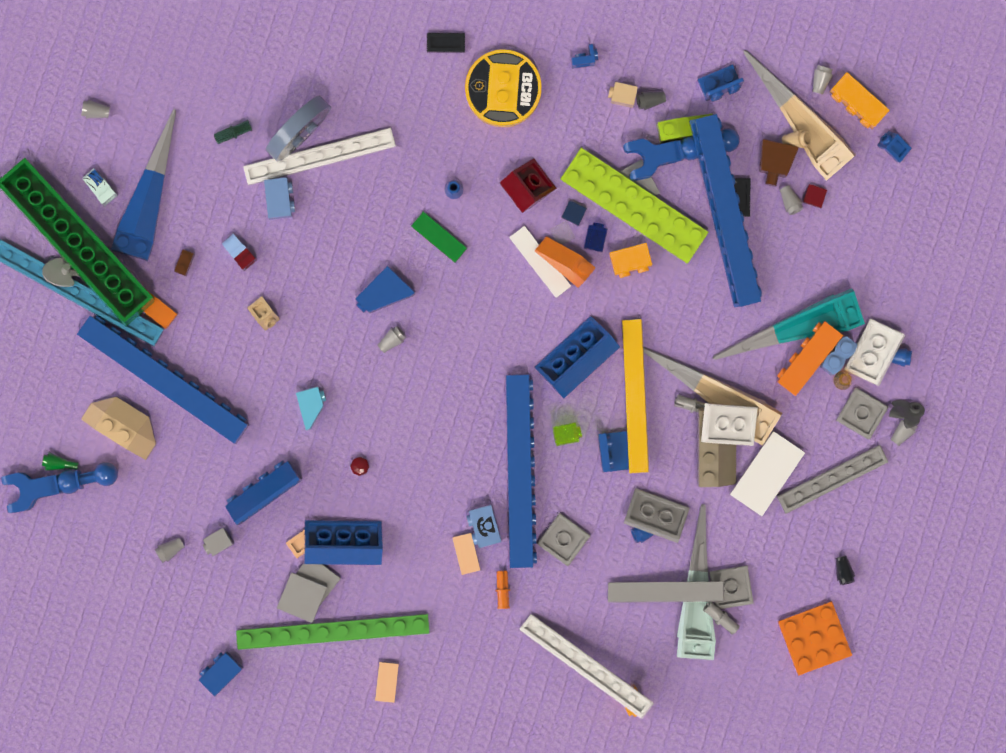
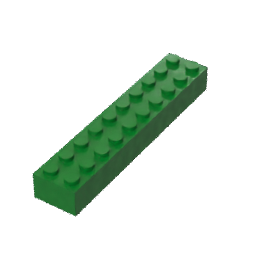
[0,158,155,327]

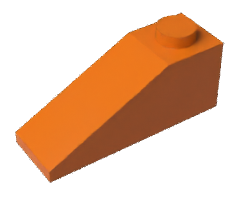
[535,236,595,288]

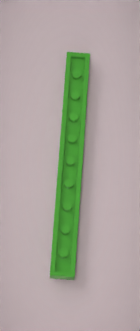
[236,614,430,650]

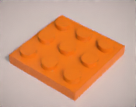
[777,601,852,676]

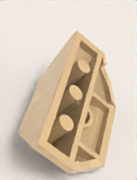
[81,397,156,460]

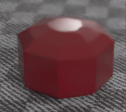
[350,457,370,476]

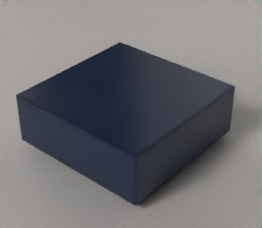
[561,201,587,226]

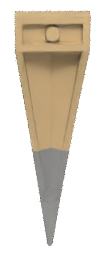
[744,50,856,181]
[643,347,782,446]

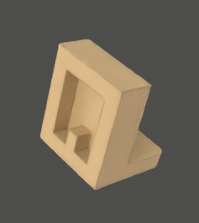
[247,296,280,331]

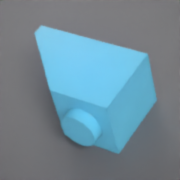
[296,387,326,430]

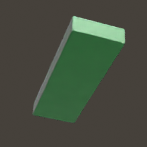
[411,212,467,263]

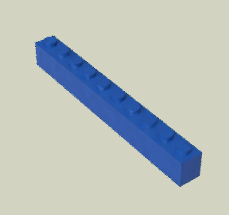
[690,114,762,307]
[77,315,249,444]
[506,375,537,568]

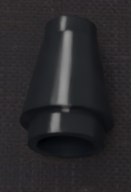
[835,556,856,585]

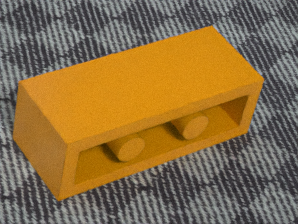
[830,72,890,129]

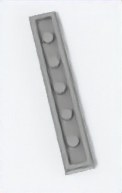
[777,445,888,514]
[608,582,724,603]

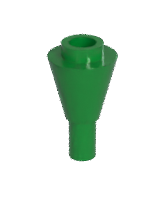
[42,452,78,470]

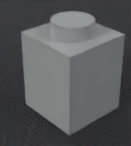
[202,528,234,556]

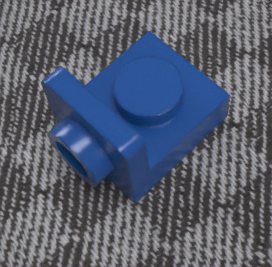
[571,44,598,69]
[877,131,912,163]

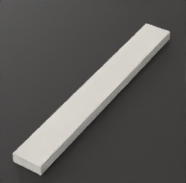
[243,128,396,186]
[520,614,654,719]

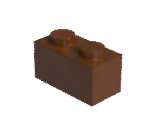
[174,249,195,277]

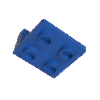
[697,65,744,102]
[598,431,629,473]

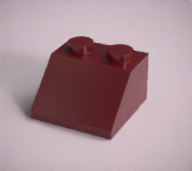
[500,158,557,213]

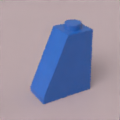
[355,266,415,313]

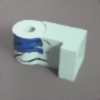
[82,168,118,206]

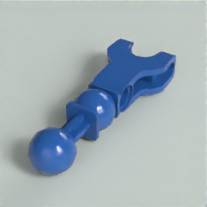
[623,128,740,181]
[1,462,118,513]

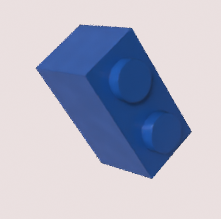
[199,652,243,697]

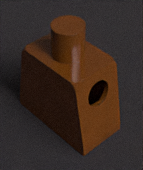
[759,139,799,187]

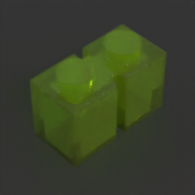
[552,422,582,447]

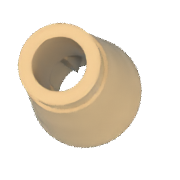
[782,129,812,148]

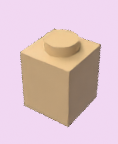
[608,82,638,108]

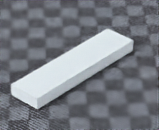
[509,226,571,298]

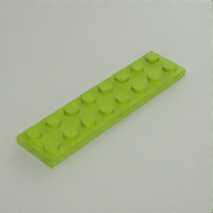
[560,147,709,264]

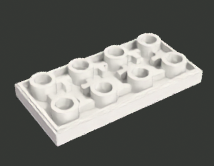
[730,431,805,516]

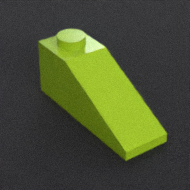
[656,113,713,144]

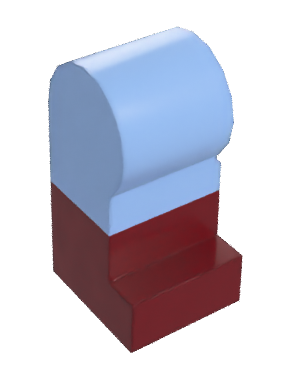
[222,234,257,271]

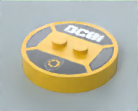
[465,50,541,128]

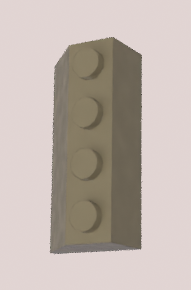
[697,408,736,487]

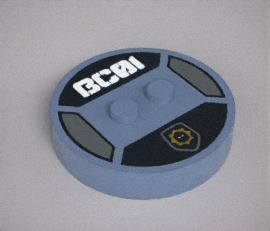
[266,96,331,162]

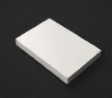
[844,319,905,386]
[701,403,758,446]

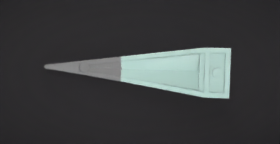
[677,504,716,660]

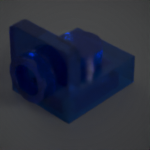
[584,223,608,253]

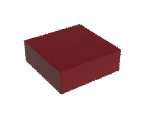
[803,184,827,209]

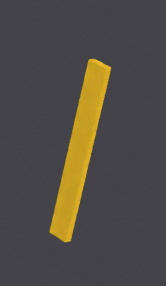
[622,319,649,474]

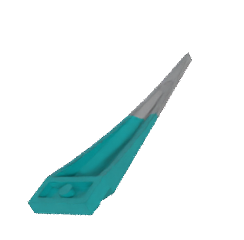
[712,288,865,360]

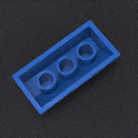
[534,316,620,399]
[225,461,302,525]
[304,520,383,565]

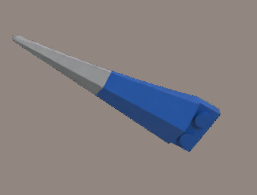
[111,109,176,261]

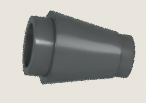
[636,91,666,110]

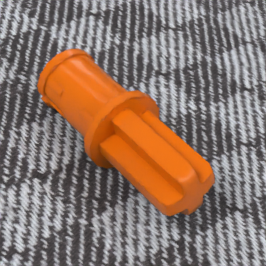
[495,570,510,609]

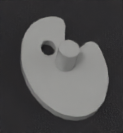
[42,258,80,287]

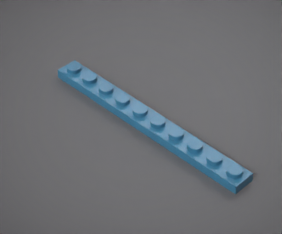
[0,240,164,347]

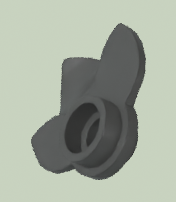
[889,399,925,429]

